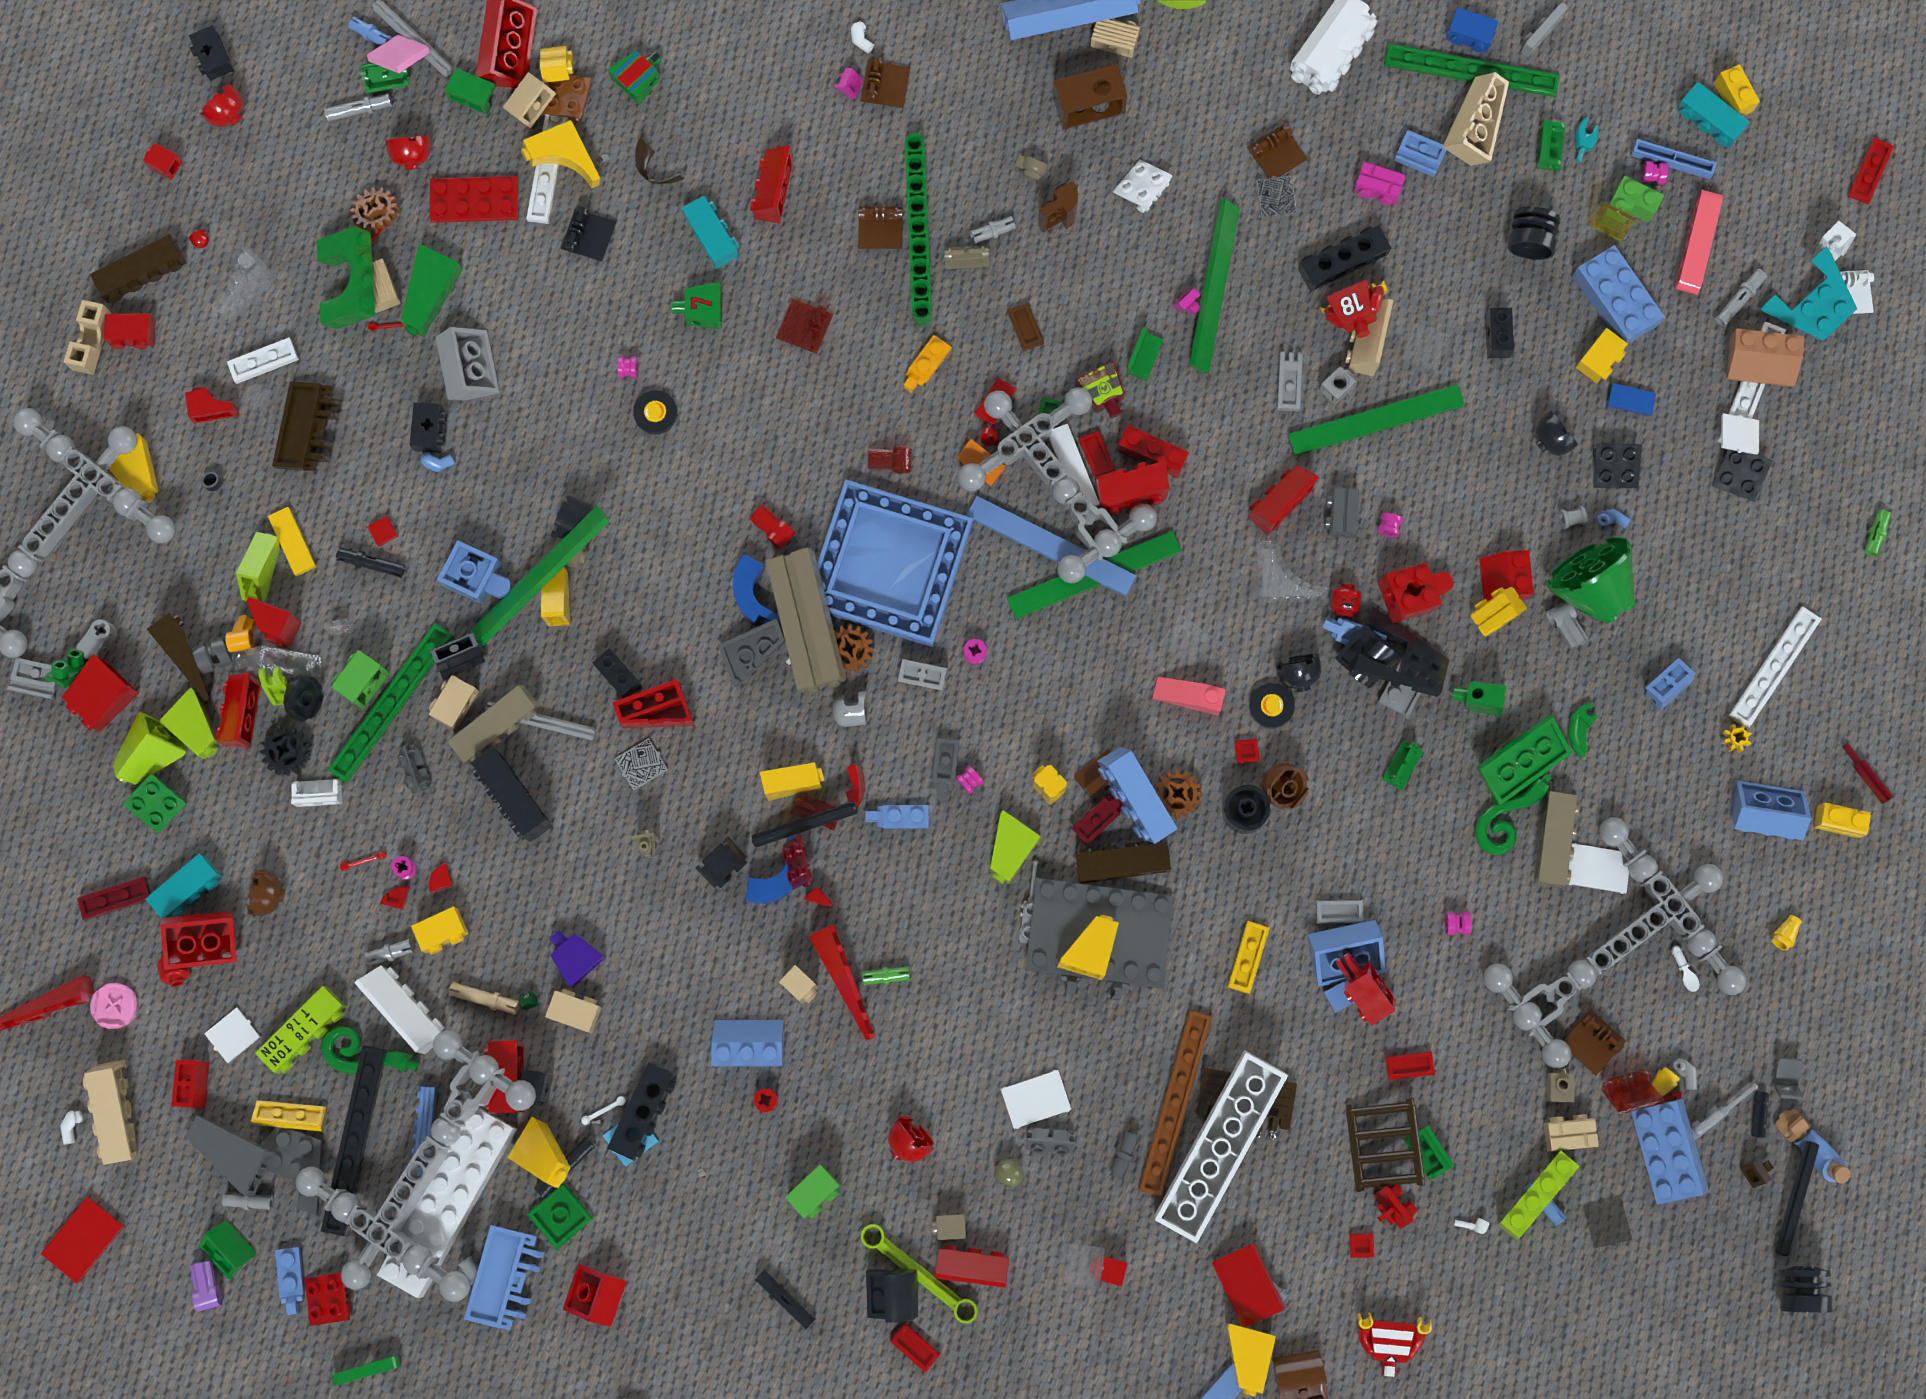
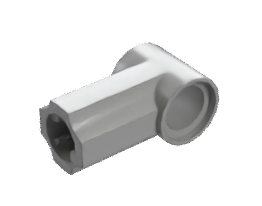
[1546,601,1588,649]

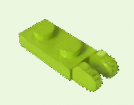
[258,666,289,706]

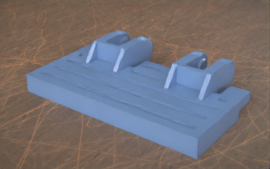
[464,1225,544,1330]

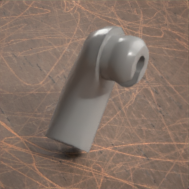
[1673,1058,1697,1090]

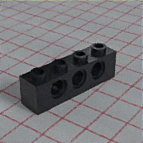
[1298,225,1391,292]
[607,1062,677,1161]

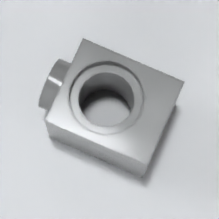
[1319,366,1356,406]

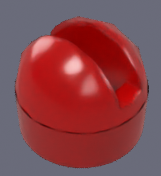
[189,229,209,248]
[980,426,998,446]

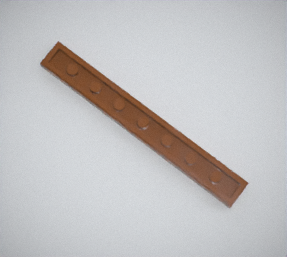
[1138,1010,1212,1197]

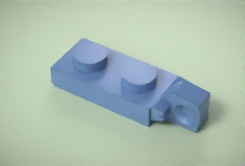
[1322,616,1387,645]
[865,805,929,829]
[275,1247,305,1315]

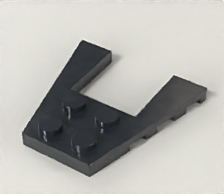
[1351,607,1450,697]

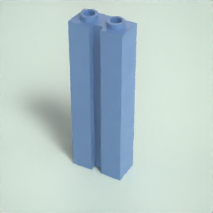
[1000,0,1141,40]

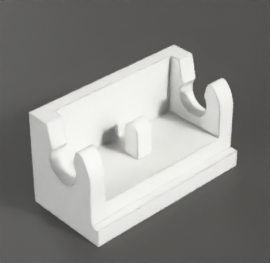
[1813,221,1856,261]
[291,779,342,807]

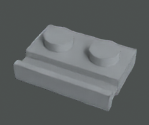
[7,658,58,700]
[1378,661,1421,717]

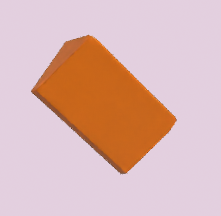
[957,439,1005,487]

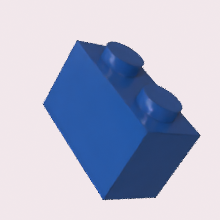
[1446,7,1499,53]

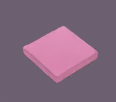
[367,35,430,73]

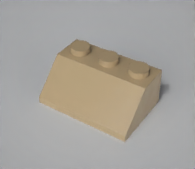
[1345,299,1393,376]

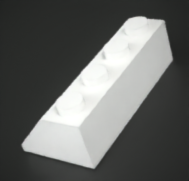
[354,966,445,1054]

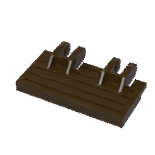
[272,381,342,472]
[1196,1067,1297,1140]

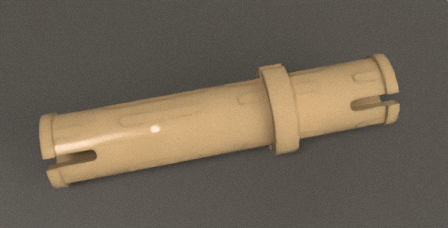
[449,982,520,1015]

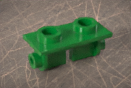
[1382,740,1423,791]

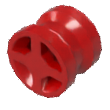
[754,1088,778,1112]

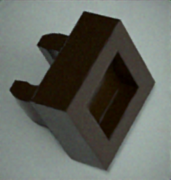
[1740,1159,1774,1188]

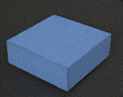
[1323,982,1354,1013]

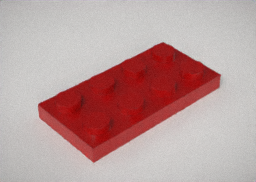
[429,176,518,223]

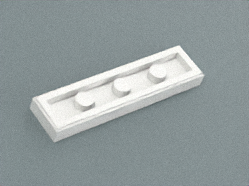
[1049,424,1100,512]

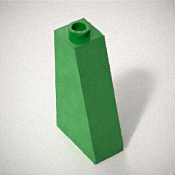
[401,244,462,337]

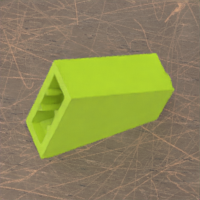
[236,532,280,603]
[159,687,220,760]
[990,810,1041,884]

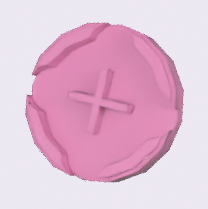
[90,983,138,1029]

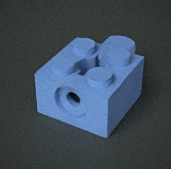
[437,540,513,604]

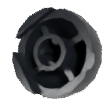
[1535,411,1578,456]
[1275,653,1321,692]

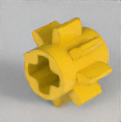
[1721,724,1752,753]

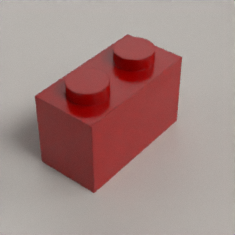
[104,314,156,349]

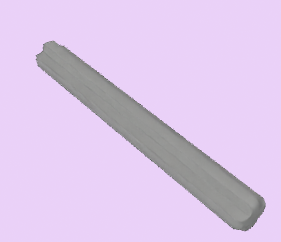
[372,0,453,77]
[485,702,596,740]

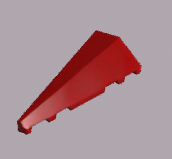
[809,924,875,1041]
[0,975,94,1031]

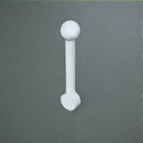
[581,1096,626,1125]

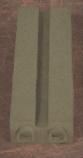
[766,547,846,695]

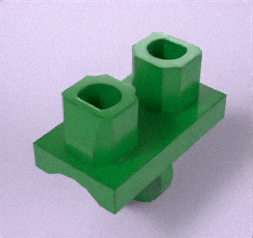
[45,649,87,689]

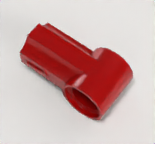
[750,505,796,550]

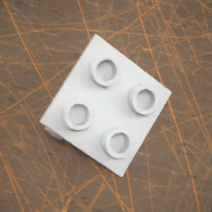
[1113,159,1172,213]
[1824,270,1874,314]

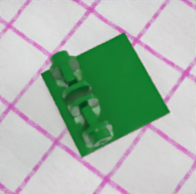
[122,773,187,834]

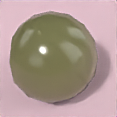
[994,1159,1024,1188]

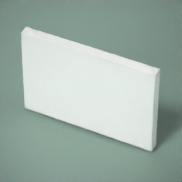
[1566,843,1629,894]
[1001,1070,1071,1129]

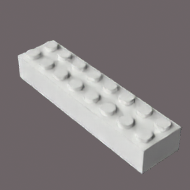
[1154,1050,1288,1243]
[377,1108,517,1298]

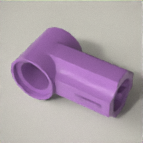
[190,1261,223,1312]

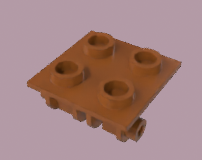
[541,75,592,123]

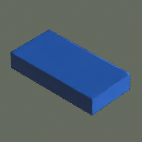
[1607,383,1656,416]

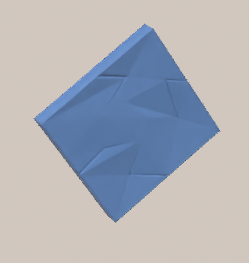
[817,479,974,647]

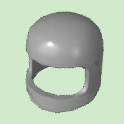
[832,691,867,727]

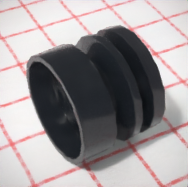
[1508,206,1561,260]
[1779,1266,1833,1313]

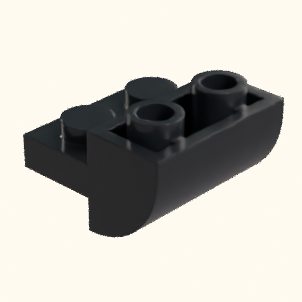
[1335,624,1402,688]
[866,1268,918,1323]

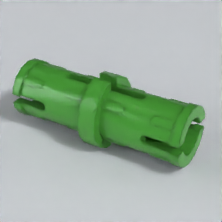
[1864,510,1892,557]
[862,966,910,986]

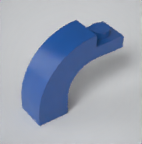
[733,554,780,626]
[746,836,807,904]

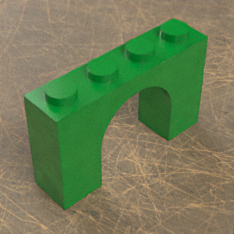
[316,226,375,329]

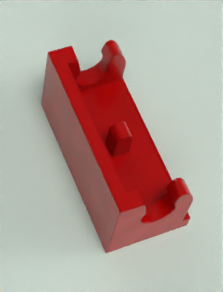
[171,1060,210,1109]

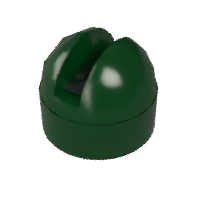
[519,991,539,1010]

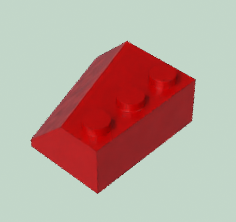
[1095,456,1169,515]

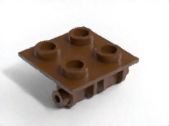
[860,56,911,108]
[1247,125,1307,182]
[858,206,903,249]
[1563,1010,1626,1076]

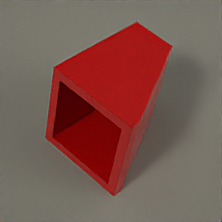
[62,654,139,732]

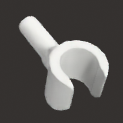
[1454,1218,1489,1234]

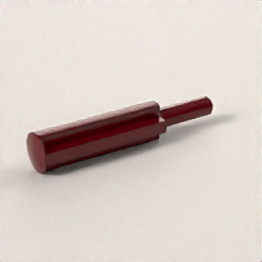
[1842,743,1894,804]

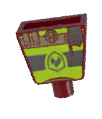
[1075,361,1125,419]

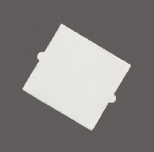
[1721,413,1759,455]
[205,1008,260,1063]

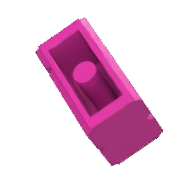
[1354,161,1406,205]

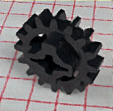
[260,726,312,776]

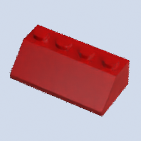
[476,0,538,88]

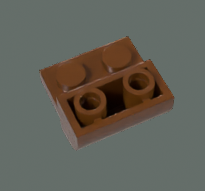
[1038,181,1078,232]
[1272,1350,1329,1399]

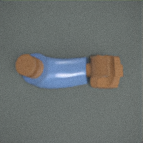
[1775,1108,1851,1184]

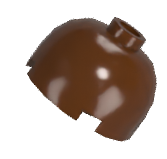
[1262,763,1309,810]
[247,869,285,916]

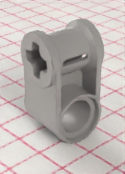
[76,619,117,660]

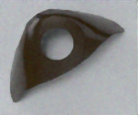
[635,138,685,184]

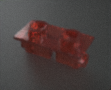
[792,793,838,831]

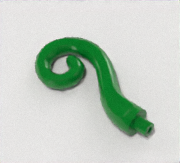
[1475,773,1551,855]
[321,1025,420,1074]

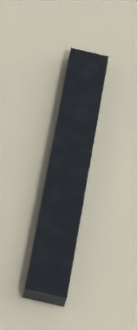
[321,1045,387,1236]

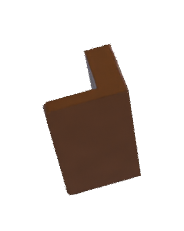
[1074,749,1111,798]

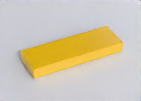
[268,507,317,577]
[1228,921,1270,994]
[251,1100,327,1131]

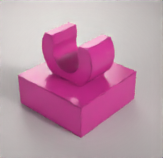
[834,68,863,99]
[1172,288,1200,315]

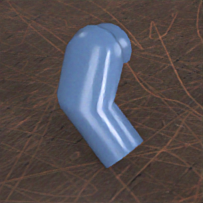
[421,452,455,472]
[1597,509,1631,528]

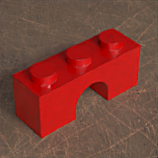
[1117,425,1189,478]

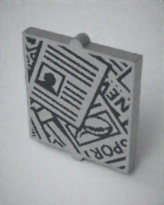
[615,738,668,791]

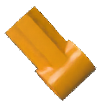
[226,615,256,652]

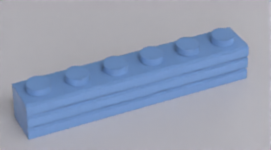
[1631,139,1717,180]
[412,1087,438,1176]

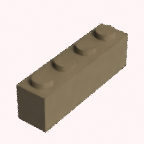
[447,685,540,763]
[1534,791,1580,888]

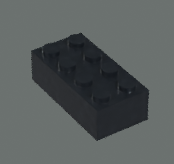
[470,747,553,843]

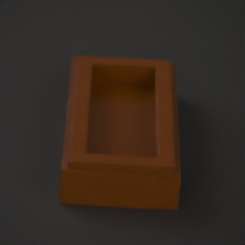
[1007,303,1044,352]

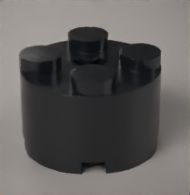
[551,495,594,539]
[1222,784,1271,834]
[695,836,748,888]

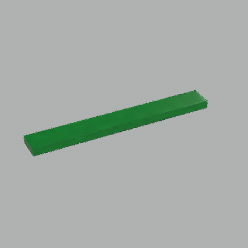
[1384,43,1560,97]
[1189,199,1240,373]
[1287,384,1465,457]
[471,506,609,646]
[1007,531,1181,620]
[327,623,454,784]

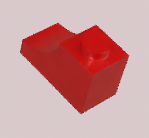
[185,387,238,424]

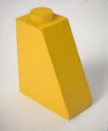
[109,433,159,503]
[541,567,571,627]
[760,762,825,801]
[1057,915,1119,980]
[507,1117,570,1188]
[1226,1323,1276,1397]

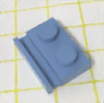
[1394,130,1446,177]

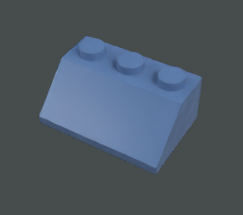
[1732,780,1812,840]
[1308,920,1386,987]
[711,1020,784,1067]

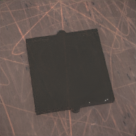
[1583,1199,1632,1248]

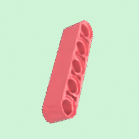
[1675,189,1723,295]

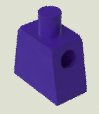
[549,930,606,988]

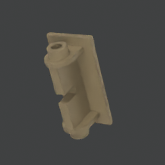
[944,245,989,269]
[631,830,660,858]

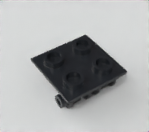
[561,207,616,261]
[1593,443,1642,489]
[1712,449,1773,502]

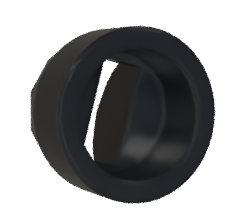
[201,472,222,492]

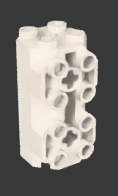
[1290,0,1378,95]

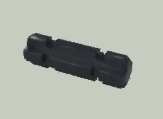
[1751,1091,1769,1138]

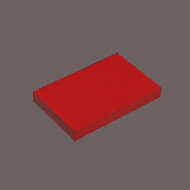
[41,1197,124,1283]
[1211,1243,1286,1327]

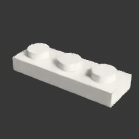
[227,337,299,384]

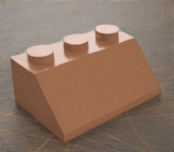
[1726,329,1804,387]

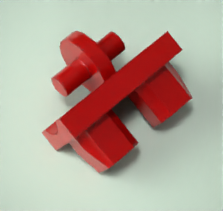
[1373,1185,1418,1229]

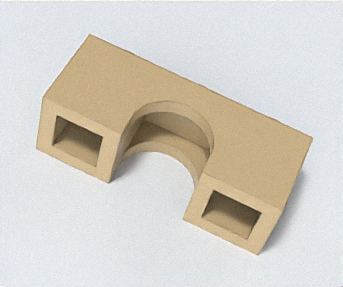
[64,300,112,375]

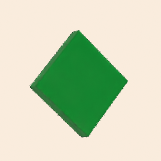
[527,1183,594,1250]

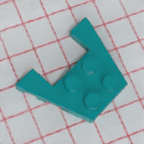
[1760,246,1857,341]

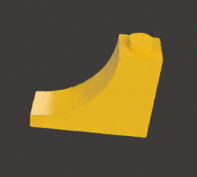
[521,120,600,189]

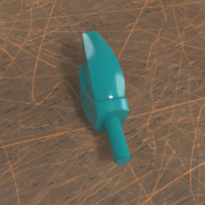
[1575,117,1599,163]

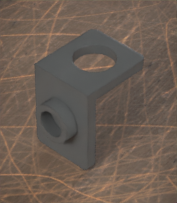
[1773,1057,1803,1100]

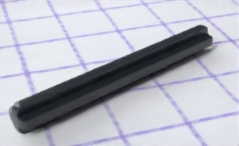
[751,801,858,847]
[1775,1141,1819,1256]

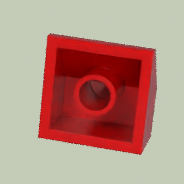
[1479,550,1534,601]
[247,597,302,648]
[563,1264,627,1327]

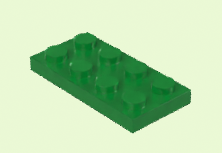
[1476,715,1572,805]

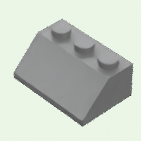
[436,327,500,401]

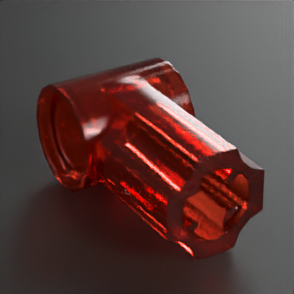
[868,447,912,474]

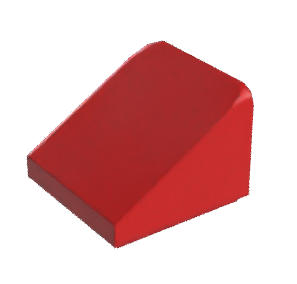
[804,887,833,908]

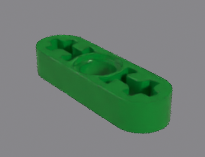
[331,1355,401,1387]

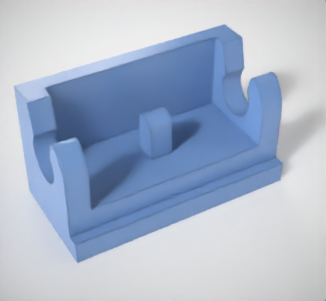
[1645,658,1695,711]

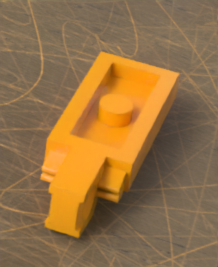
[903,335,952,393]

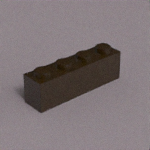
[90,234,187,303]
[1075,840,1171,884]

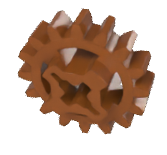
[350,187,400,234]
[834,625,874,675]
[1154,769,1203,820]

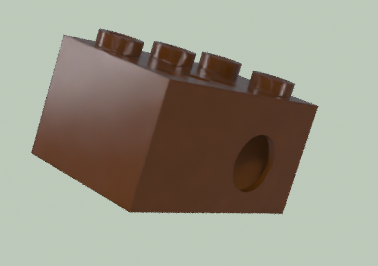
[1053,64,1127,130]

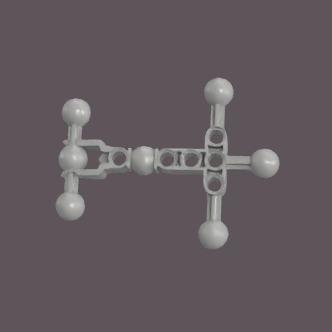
[957,387,1157,583]

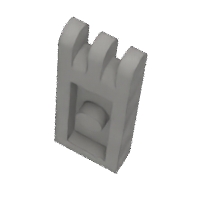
[1521,3,1567,57]
[1277,351,1303,412]

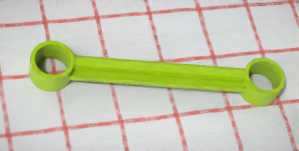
[861,1224,978,1323]

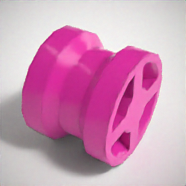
[618,356,638,378]
[1377,513,1403,538]
[964,639,986,664]
[955,766,984,794]

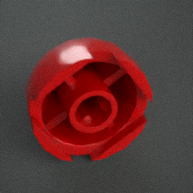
[200,84,244,127]
[385,136,430,170]
[888,1115,934,1163]

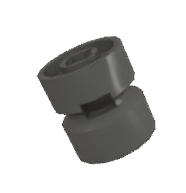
[191,637,233,675]

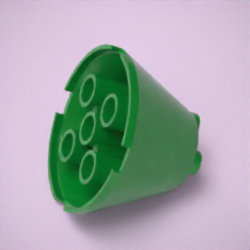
[1546,537,1636,624]

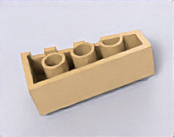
[1443,72,1509,166]
[83,1059,137,1165]

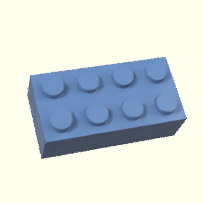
[1572,245,1665,344]
[1097,747,1178,844]
[1631,1099,1709,1205]

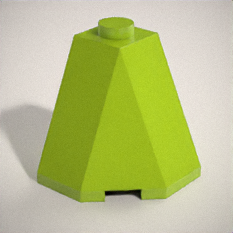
[112,711,186,785]

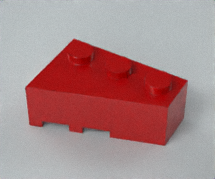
[612,679,695,728]

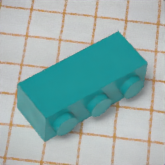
[1677,82,1750,149]
[681,196,740,269]
[145,853,223,918]

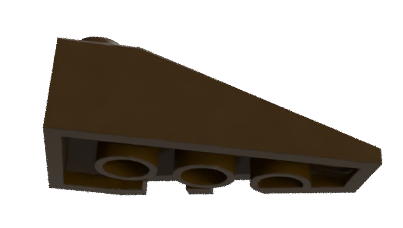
[147,612,209,701]

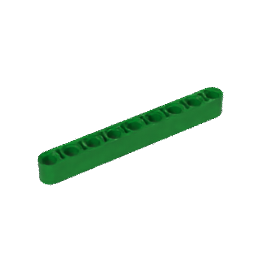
[905,133,932,326]

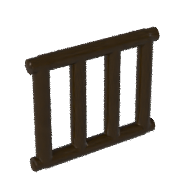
[1346,1098,1425,1192]

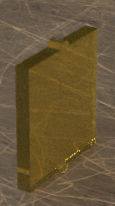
[1589,202,1636,242]

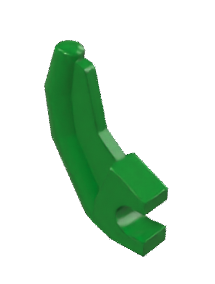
[1568,702,1598,758]

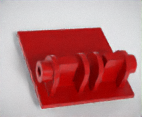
[305,1273,352,1326]

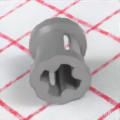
[1559,505,1588,529]

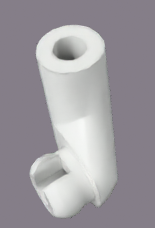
[851,22,874,53]
[60,1110,83,1145]

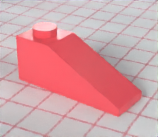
[1152,677,1226,716]

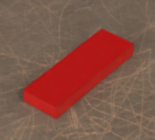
[1848,138,1895,205]

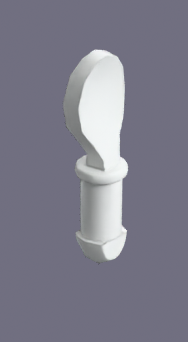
[1671,945,1700,992]

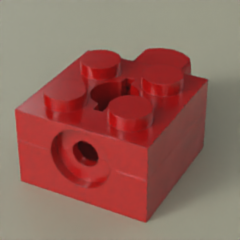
[1377,562,1453,623]
[1336,953,1396,1026]

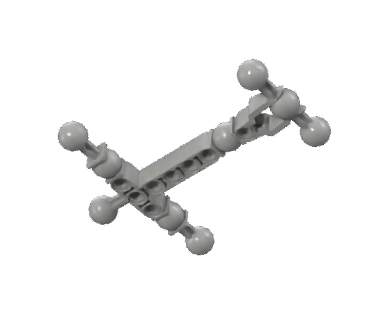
[0,408,176,658]
[1483,817,1747,1069]
[295,1030,536,1302]

